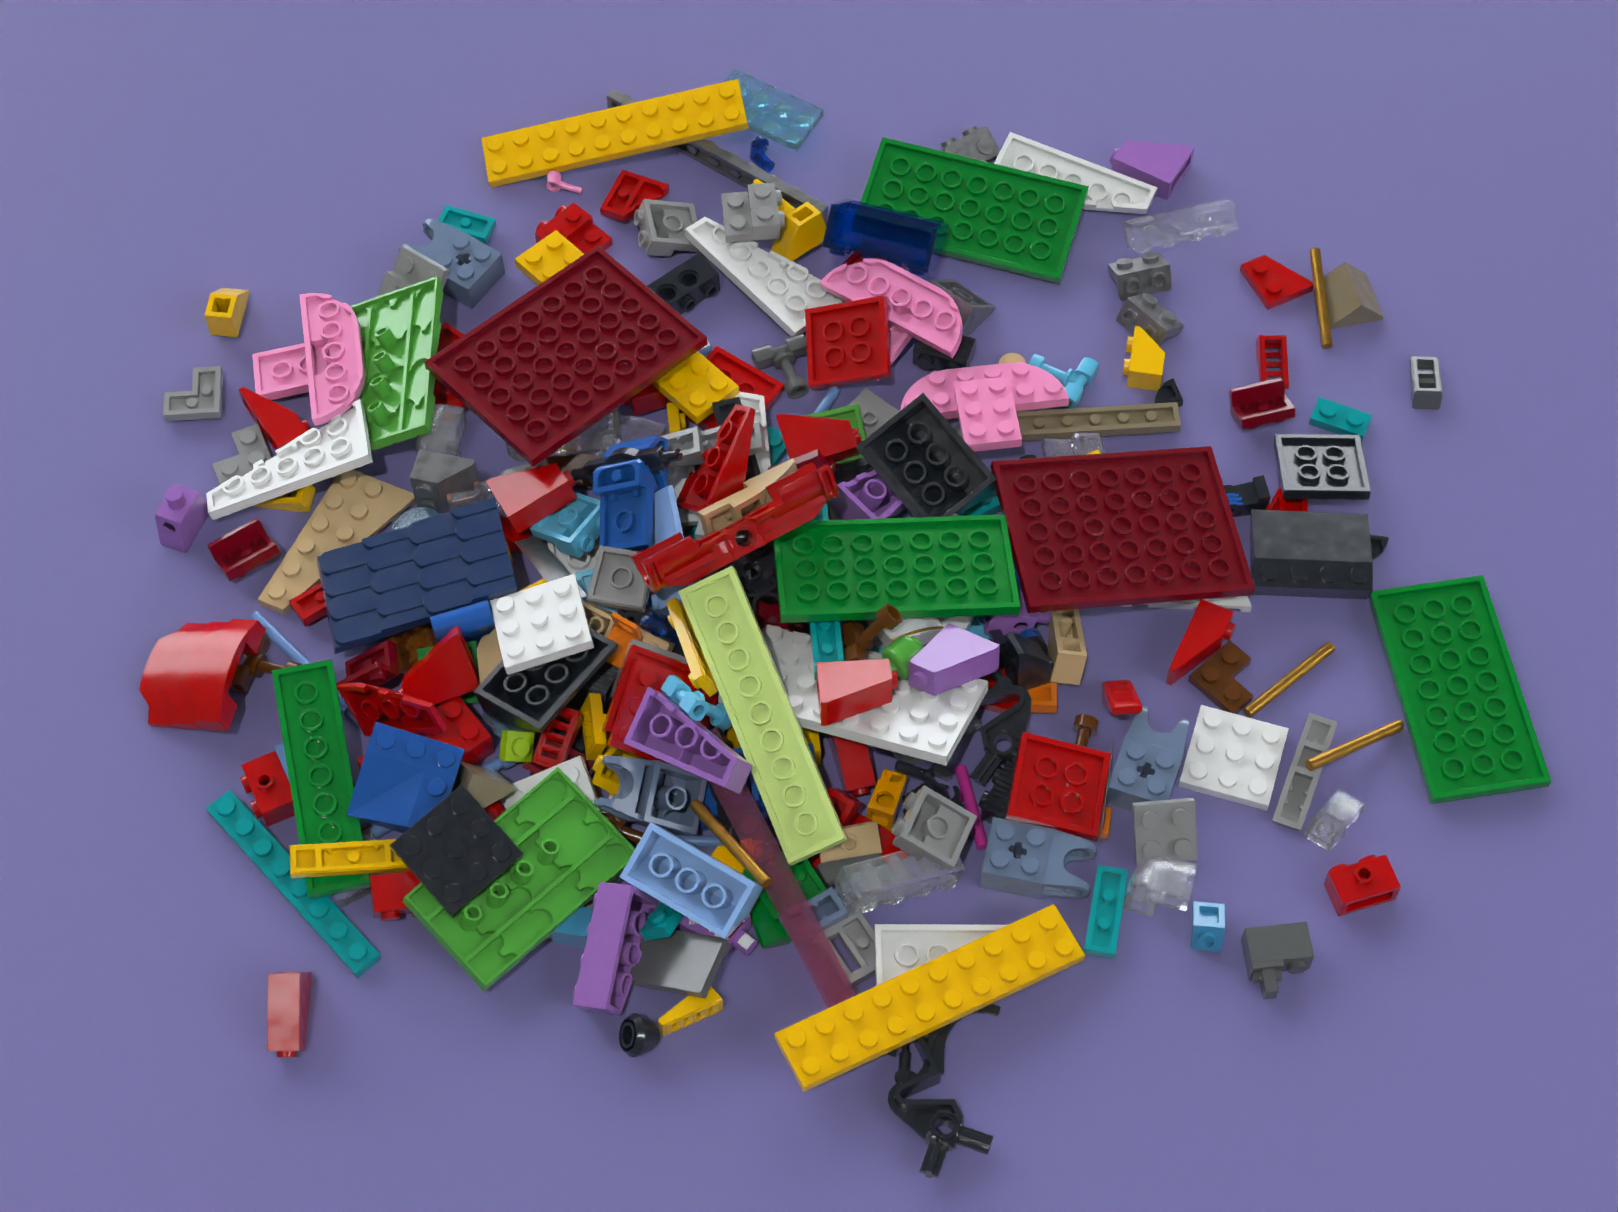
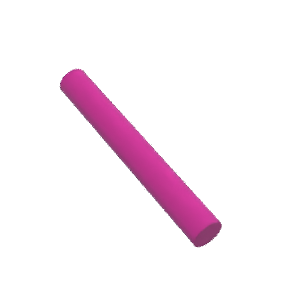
[954,764,988,850]

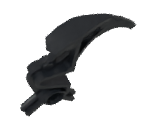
[924,643,1031,787]
[887,1004,1001,1178]

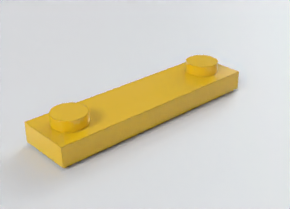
[666,597,718,697]
[289,839,410,878]

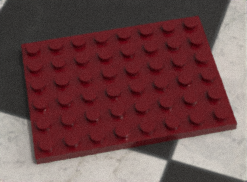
[424,245,708,467]
[990,446,1255,613]

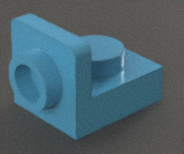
[1190,901,1225,952]

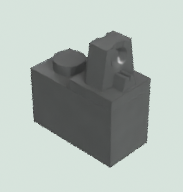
[1241,922,1314,999]

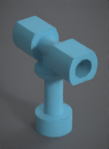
[1029,354,1099,409]
[661,675,732,730]

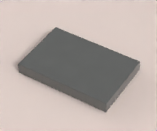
[630,930,729,999]

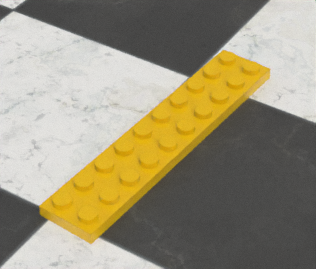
[481,79,749,188]
[514,230,739,424]
[774,904,1085,1092]

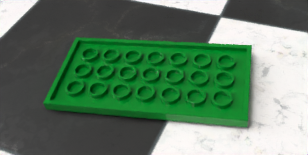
[852,137,1089,284]
[773,514,1020,623]
[1368,575,1551,804]

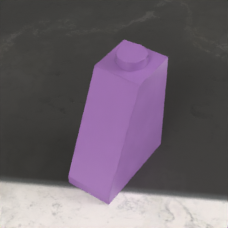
[1110,140,1194,200]
[908,623,1000,696]

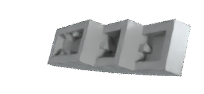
[661,422,766,467]
[1272,712,1338,831]

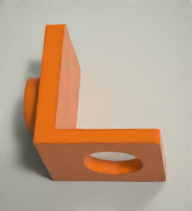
[606,612,643,669]

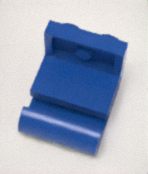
[430,600,495,644]

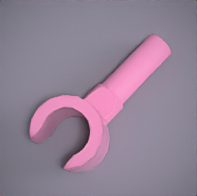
[546,171,583,194]

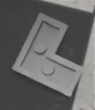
[163,366,223,422]
[212,424,271,485]

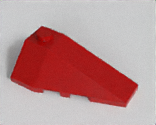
[676,404,756,516]
[337,682,447,736]

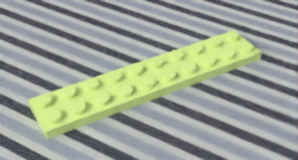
[678,566,847,866]

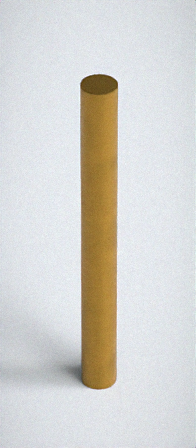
[1309,248,1333,349]
[1243,641,1336,718]
[1305,719,1404,771]
[690,799,772,888]

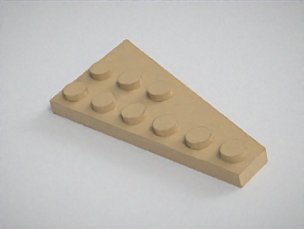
[258,469,416,615]

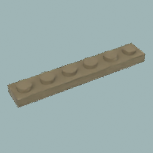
[1017,402,1181,441]

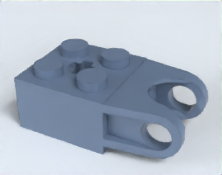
[399,219,505,309]
[1106,705,1189,812]
[593,756,708,835]
[980,817,1097,899]

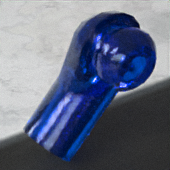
[750,136,775,173]
[640,612,680,643]

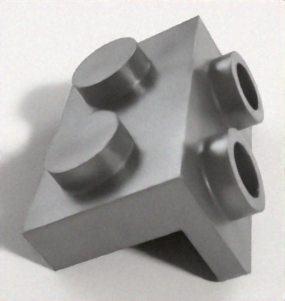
[940,125,1000,162]
[1108,252,1172,300]
[1116,293,1185,347]

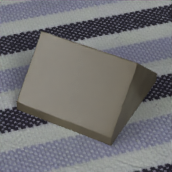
[1324,262,1383,329]
[452,762,515,808]

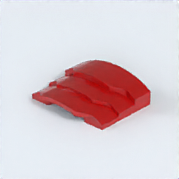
[139,619,266,732]

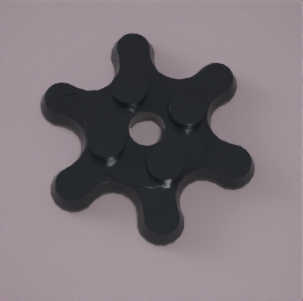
[700,533,779,614]

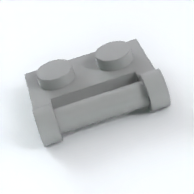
[812,911,875,991]

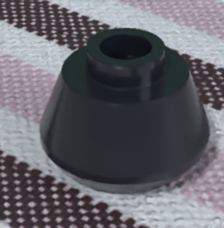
[619,1013,660,1057]

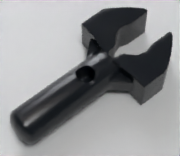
[894,760,952,790]

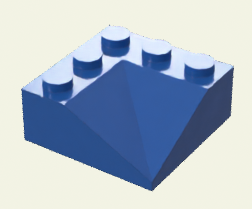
[346,722,465,833]

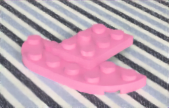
[819,258,963,382]
[252,293,365,426]
[901,362,1069,452]

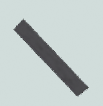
[515,537,587,598]
[1098,740,1114,842]

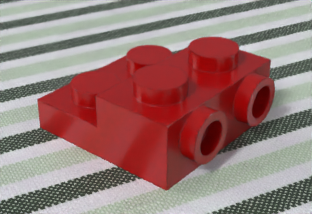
[535,202,613,254]

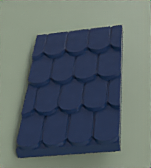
[317,497,517,654]

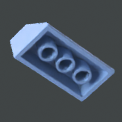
[640,485,693,616]
[620,822,763,939]

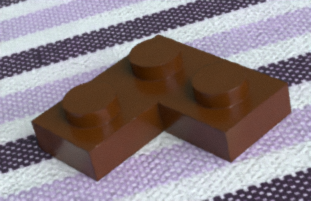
[1188,640,1253,714]

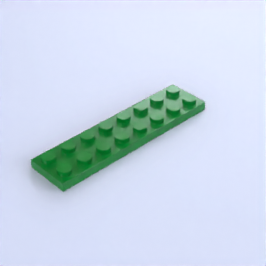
[272,659,370,899]

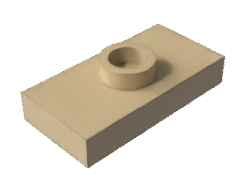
[819,821,882,863]

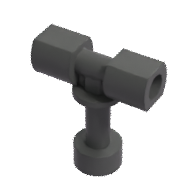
[751,333,809,399]

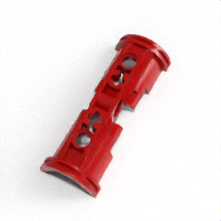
[630,462,839,594]

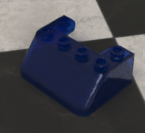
[822,199,949,276]

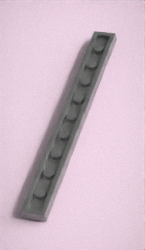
[606,89,828,224]

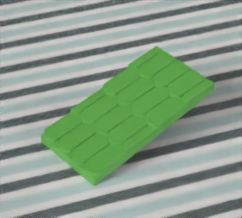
[345,276,443,451]
[403,767,635,992]

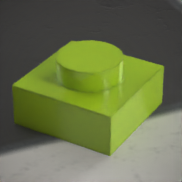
[499,730,535,762]

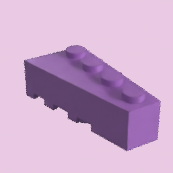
[828,470,906,520]
[623,686,752,794]
[573,882,660,1016]

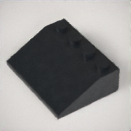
[856,393,997,517]
[1250,509,1373,600]
[474,628,619,733]

